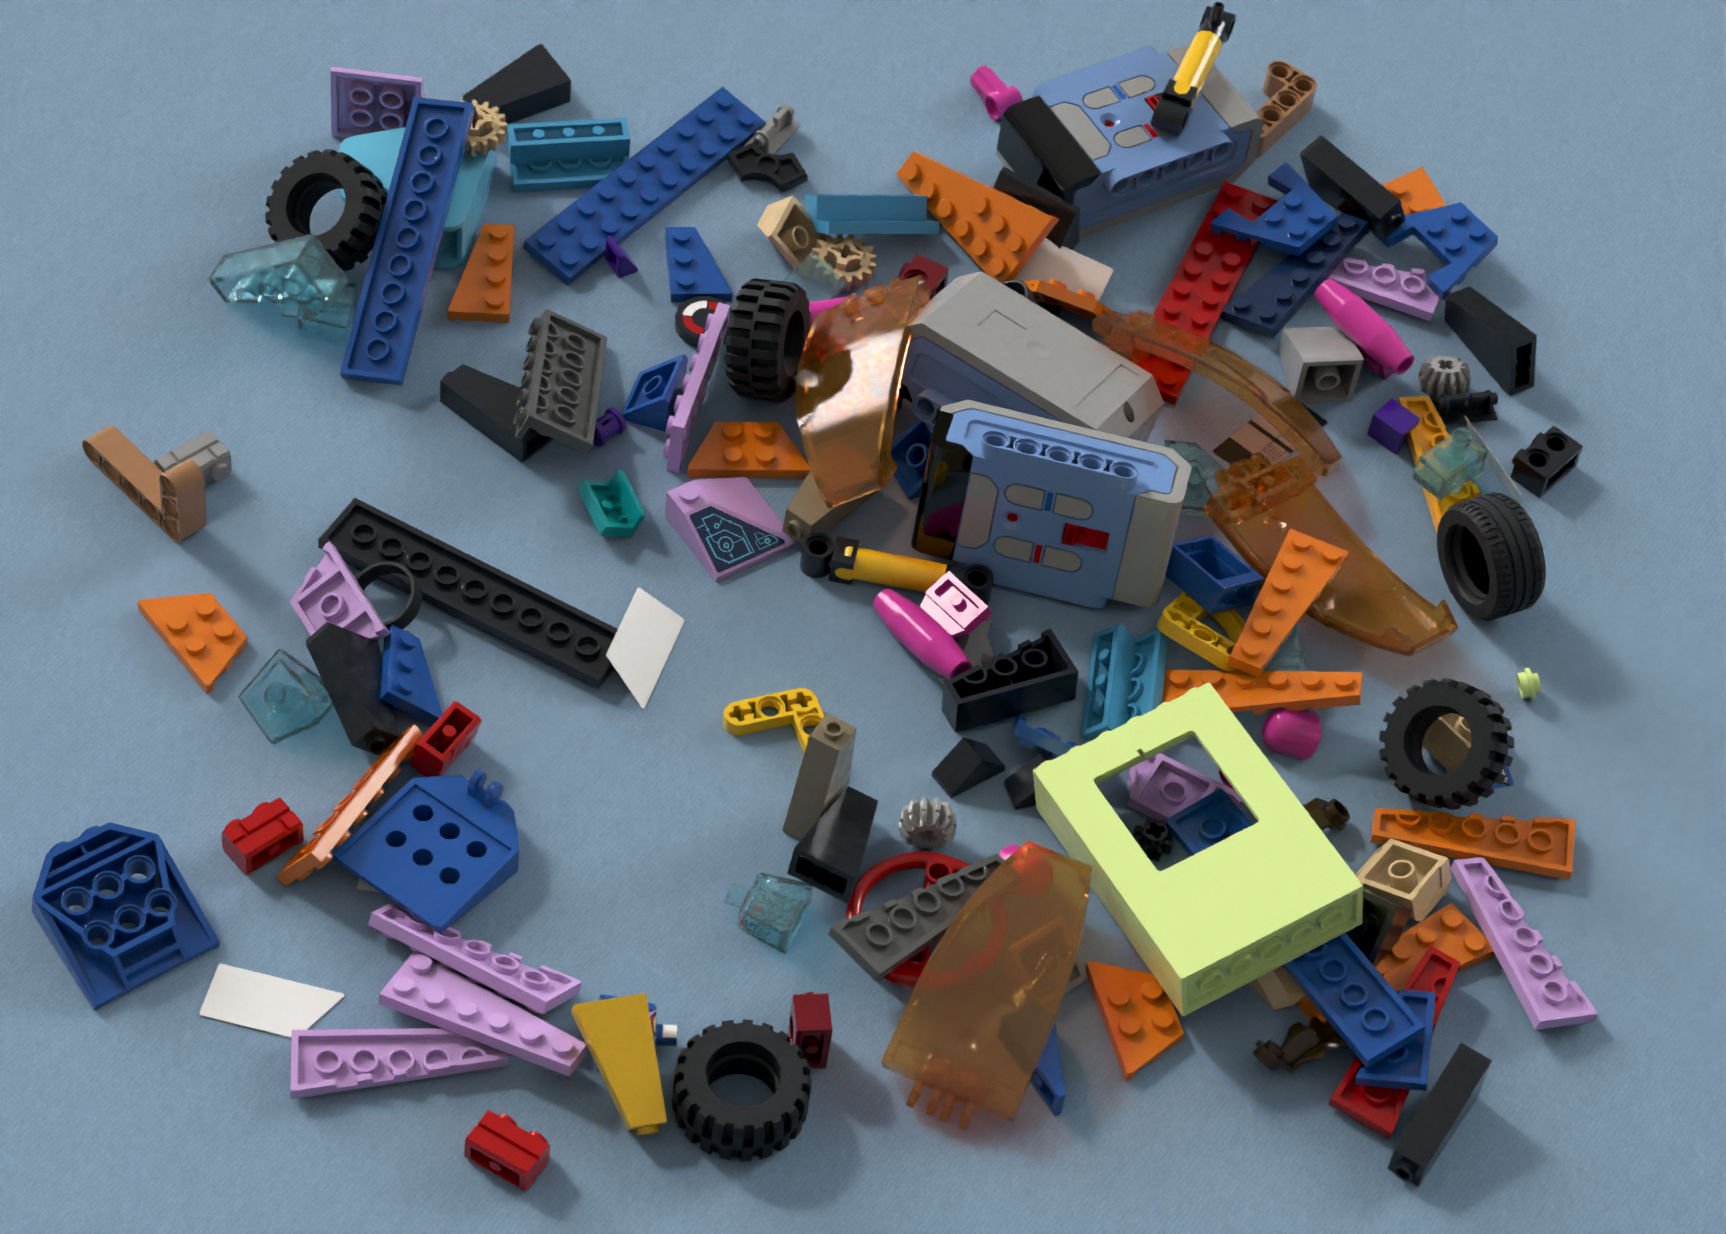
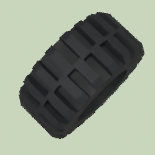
[265,149,387,274]
[725,278,811,402]
[1379,678,1514,810]
[672,1019,812,1161]

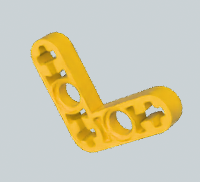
[723,688,824,754]

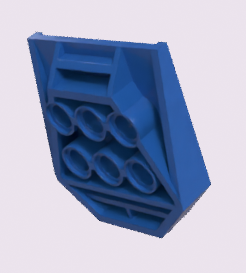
[333,769,519,934]
[32,822,220,1011]

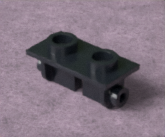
[1432,390,1498,425]

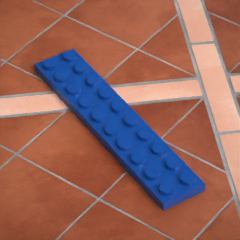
[523,86,766,285]
[340,97,475,386]
[1165,788,1425,1068]

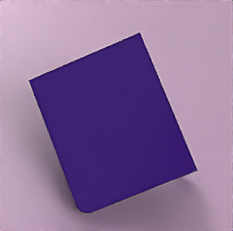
[1367,399,1420,454]

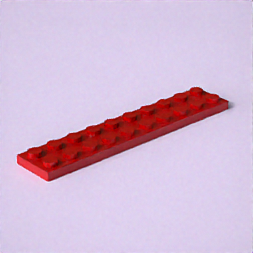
[1128,181,1278,405]

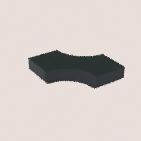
[727,142,808,193]

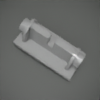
[745,104,801,154]

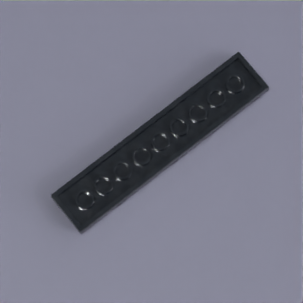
[318,498,618,689]

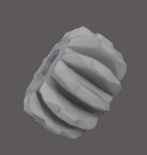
[1418,354,1471,398]
[899,796,957,851]

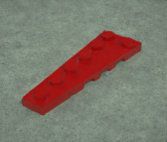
[1328,945,1461,1139]

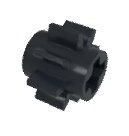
[1133,818,1173,862]

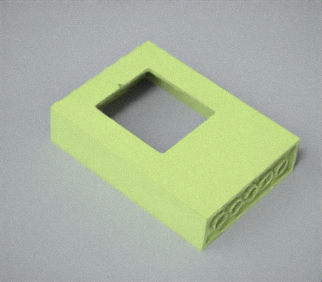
[1033,682,1363,1016]

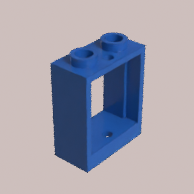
[1166,535,1264,614]

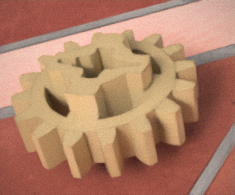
[460,100,507,157]
[810,234,877,291]

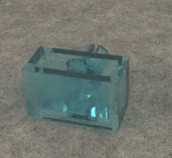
[1413,428,1488,501]

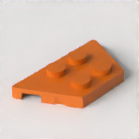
[1023,279,1129,333]
[687,421,810,479]
[137,593,247,694]
[1085,961,1184,1081]

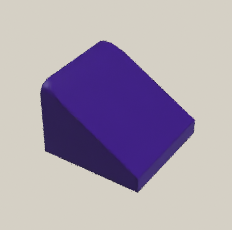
[605,235,638,278]

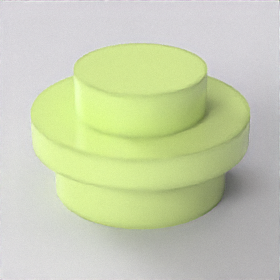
[1516,668,1541,700]

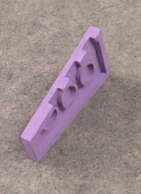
[1325,258,1440,322]

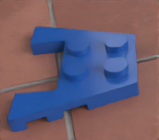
[1211,162,1337,256]
[1372,202,1498,300]

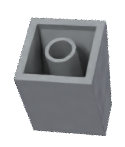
[1278,326,1363,403]

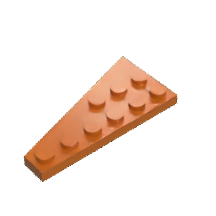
[896,151,1059,283]

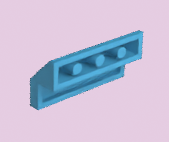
[507,118,630,193]
[805,194,939,234]
[1081,624,1169,741]

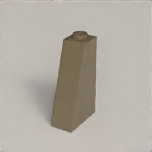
[782,436,883,544]
[782,713,857,841]

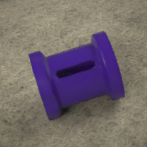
[593,407,627,447]

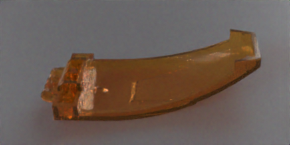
[796,275,931,509]
[1091,310,1343,477]
[1203,452,1459,657]
[881,841,1092,1131]

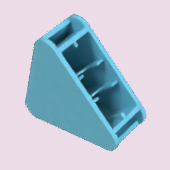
[339,127,497,270]

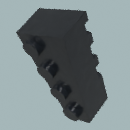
[941,628,1079,732]

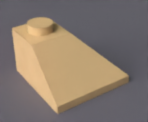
[757,195,826,280]

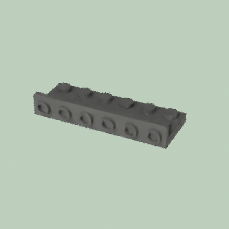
[513,308,607,454]

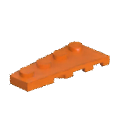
[1382,167,1447,266]
[447,223,515,323]

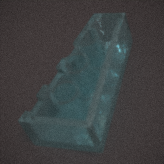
[207,234,349,305]

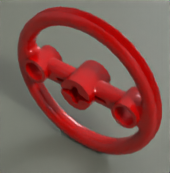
[845,852,1007,990]

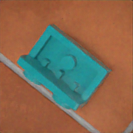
[577,470,646,538]

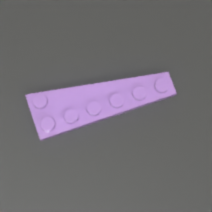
[663,302,730,473]
[1450,857,1598,1030]
[368,903,582,1014]
[379,951,587,1077]
[290,1028,509,1099]

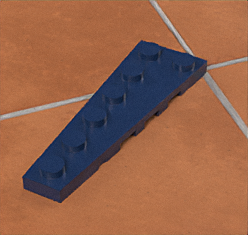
[1222,213,1369,338]

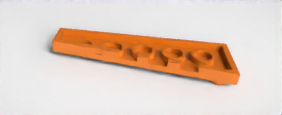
[1162,670,1363,715]
[275,724,423,886]

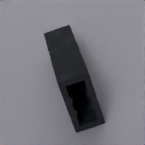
[463,44,571,124]
[1300,135,1406,239]
[1444,286,1537,396]
[440,364,553,463]
[306,622,399,755]
[787,786,878,904]
[1387,1043,1492,1187]

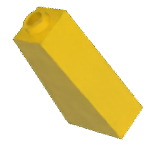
[571,993,667,1136]

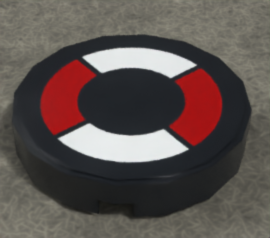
[675,296,732,347]

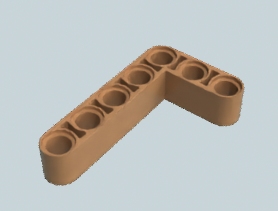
[82,425,207,543]

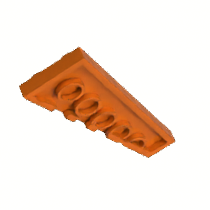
[1227,528,1349,677]
[1370,808,1576,880]
[1298,902,1495,1024]

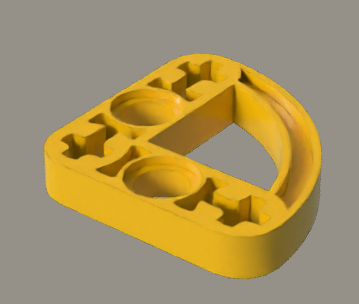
[1157,592,1245,672]

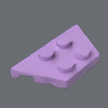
[290,541,390,640]
[1128,753,1245,824]

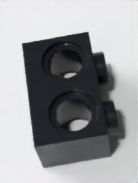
[1510,425,1583,498]

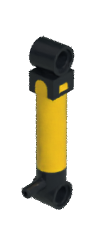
[1151,2,1236,136]
[800,533,994,605]

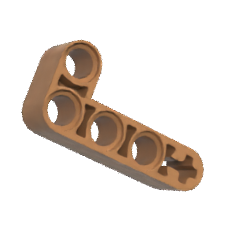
[1255,61,1317,159]

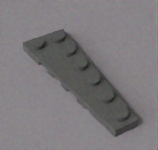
[828,853,1021,982]

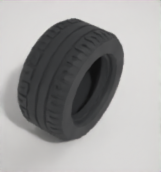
[1437,492,1546,621]

